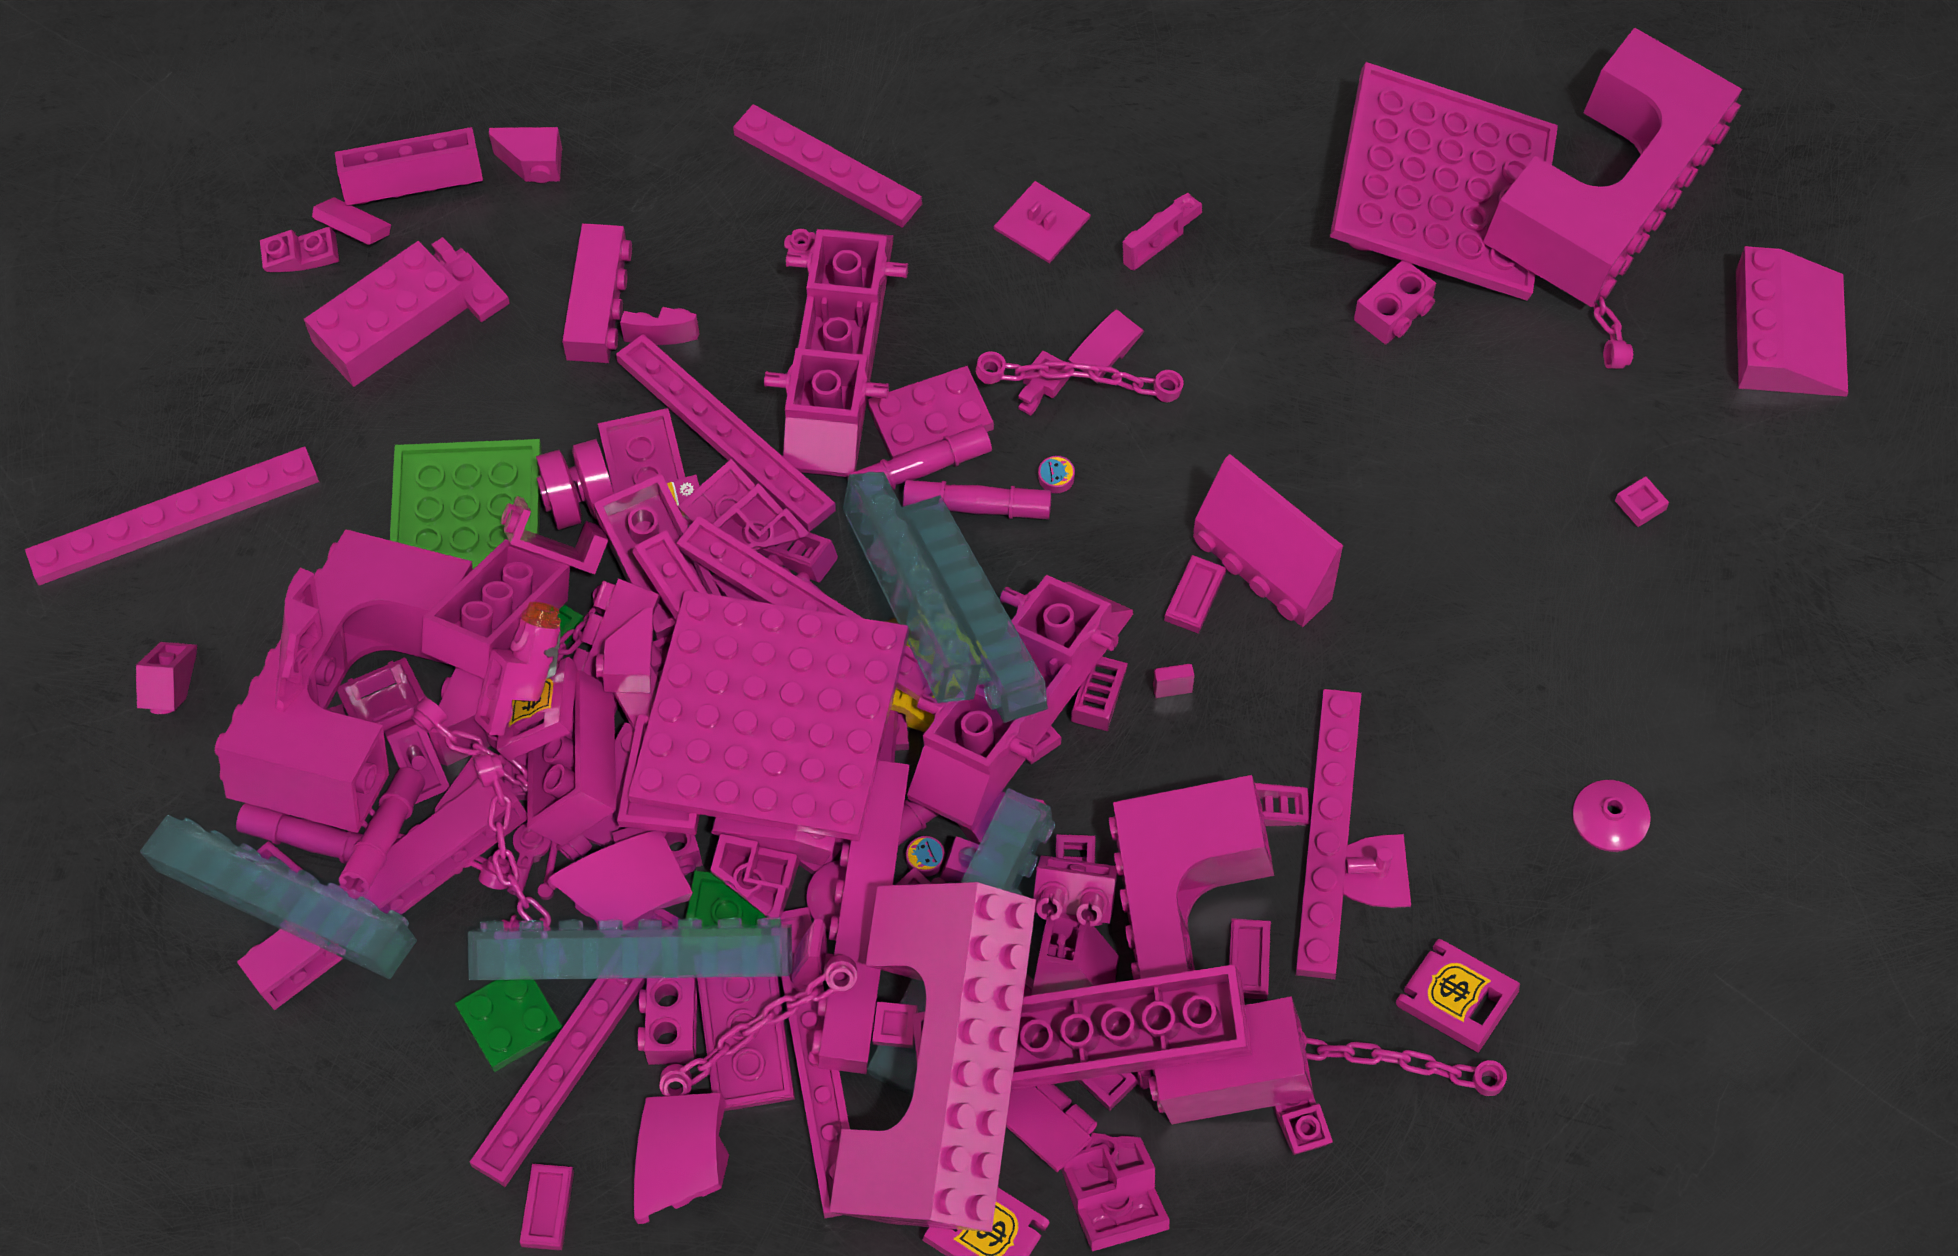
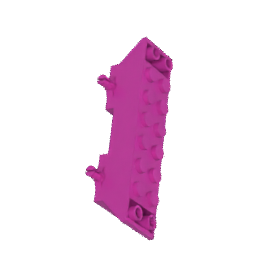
[764,229,908,477]
[907,575,1133,831]

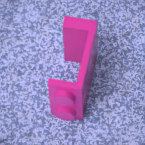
[501,496,608,574]

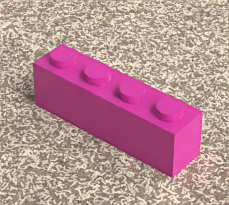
[335,127,483,206]
[562,223,632,363]

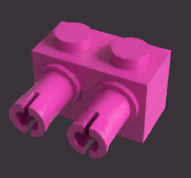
[1033,855,1118,926]

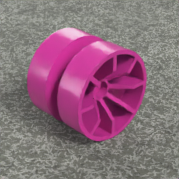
[536,439,614,530]

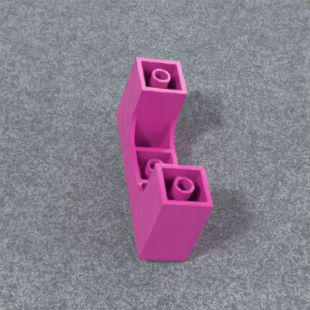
[1483,28,1742,307]
[215,529,473,833]
[1109,775,1314,1125]
[829,882,1036,1232]

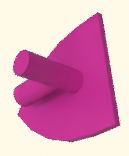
[1343,834,1411,908]

